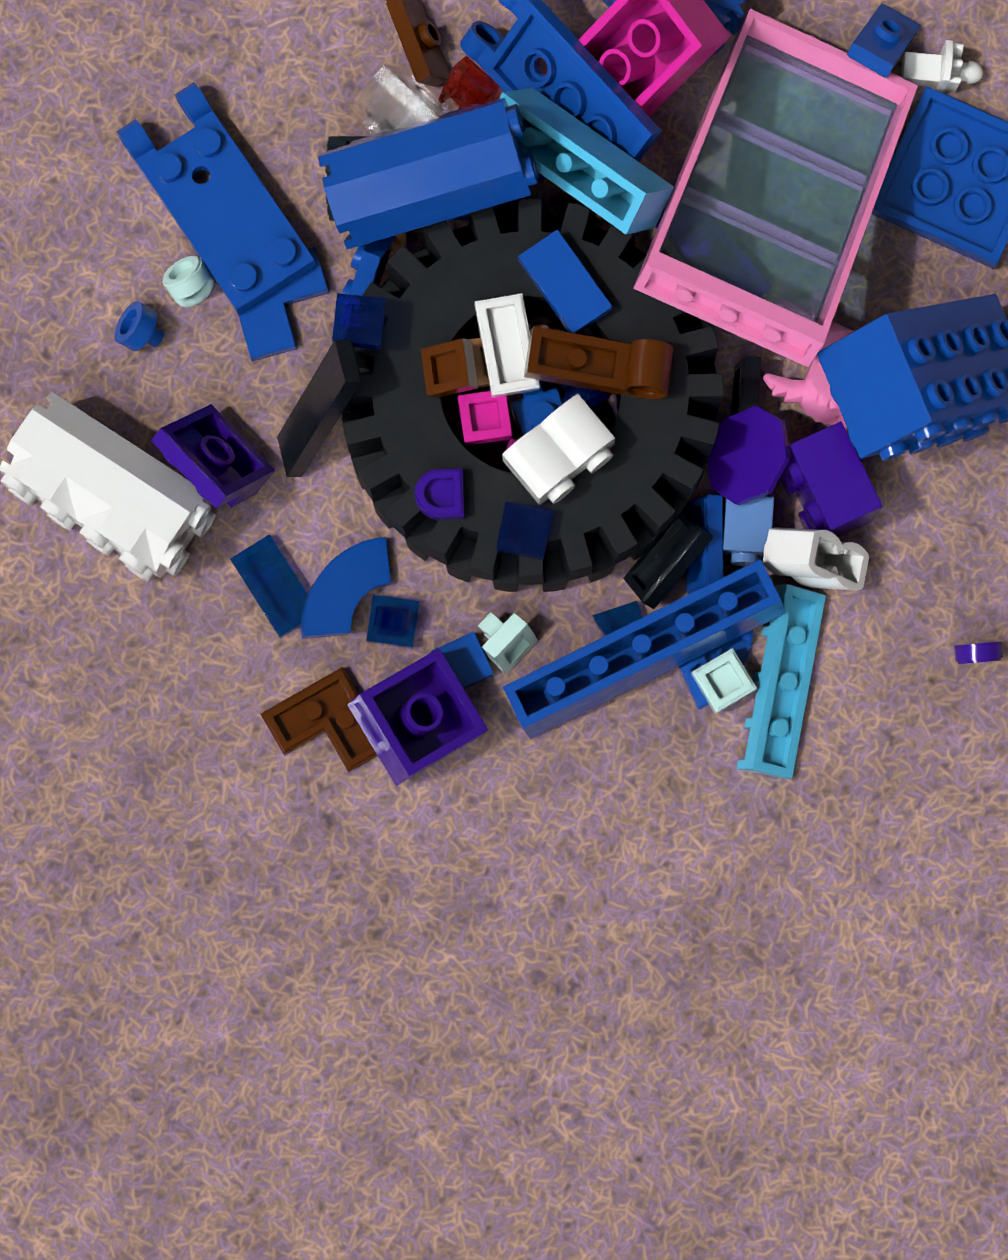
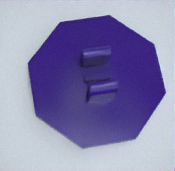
[707,405,790,505]

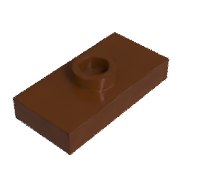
[386,0,453,87]

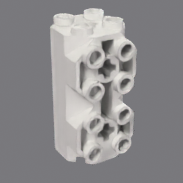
[0,392,216,582]

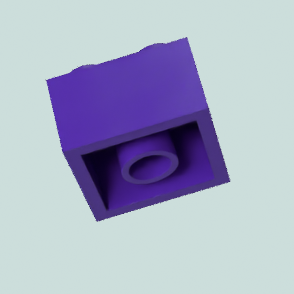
[780,421,883,537]
[348,648,488,786]

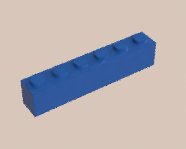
[503,559,785,739]

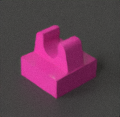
[458,391,512,446]

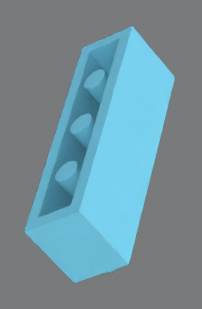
[499,88,675,234]

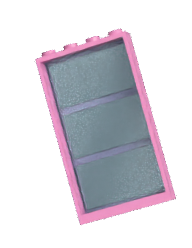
[633,9,918,367]

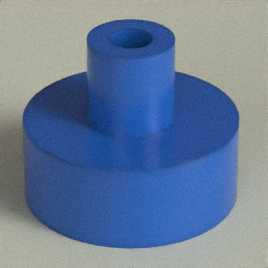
[114,301,164,351]

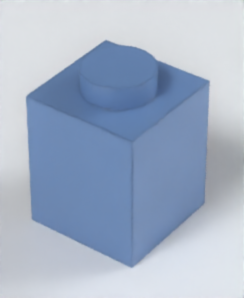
[722,496,774,567]

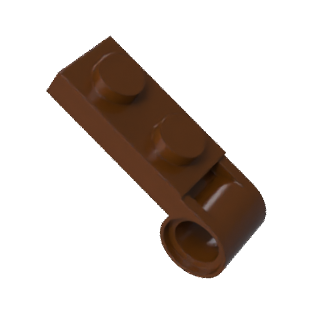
[524,326,674,399]

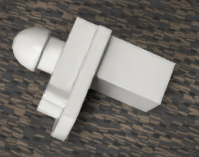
[901,40,983,94]

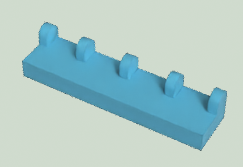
[736,584,826,779]

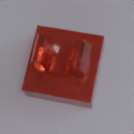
[438,55,500,109]

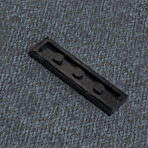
[277,340,362,477]

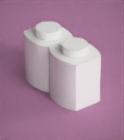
[502,394,615,505]
[763,527,869,591]

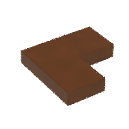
[261,667,378,773]

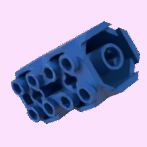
[318,98,539,250]

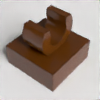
[421,338,478,398]

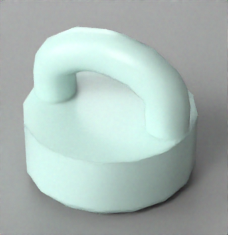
[162,256,214,307]

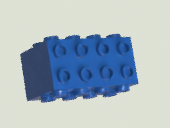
[817,294,1008,461]

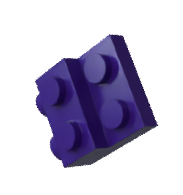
[151,404,275,509]

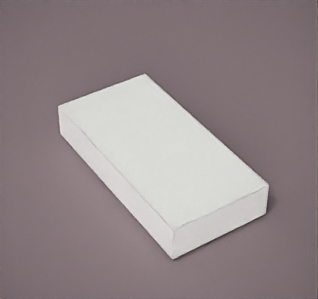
[474,293,540,398]

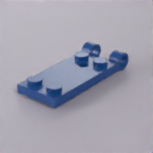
[460,0,662,162]
[116,82,317,315]

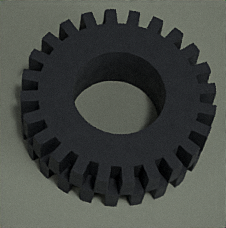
[342,198,723,592]

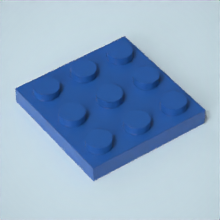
[871,86,1008,269]

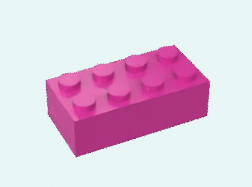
[545,0,731,117]

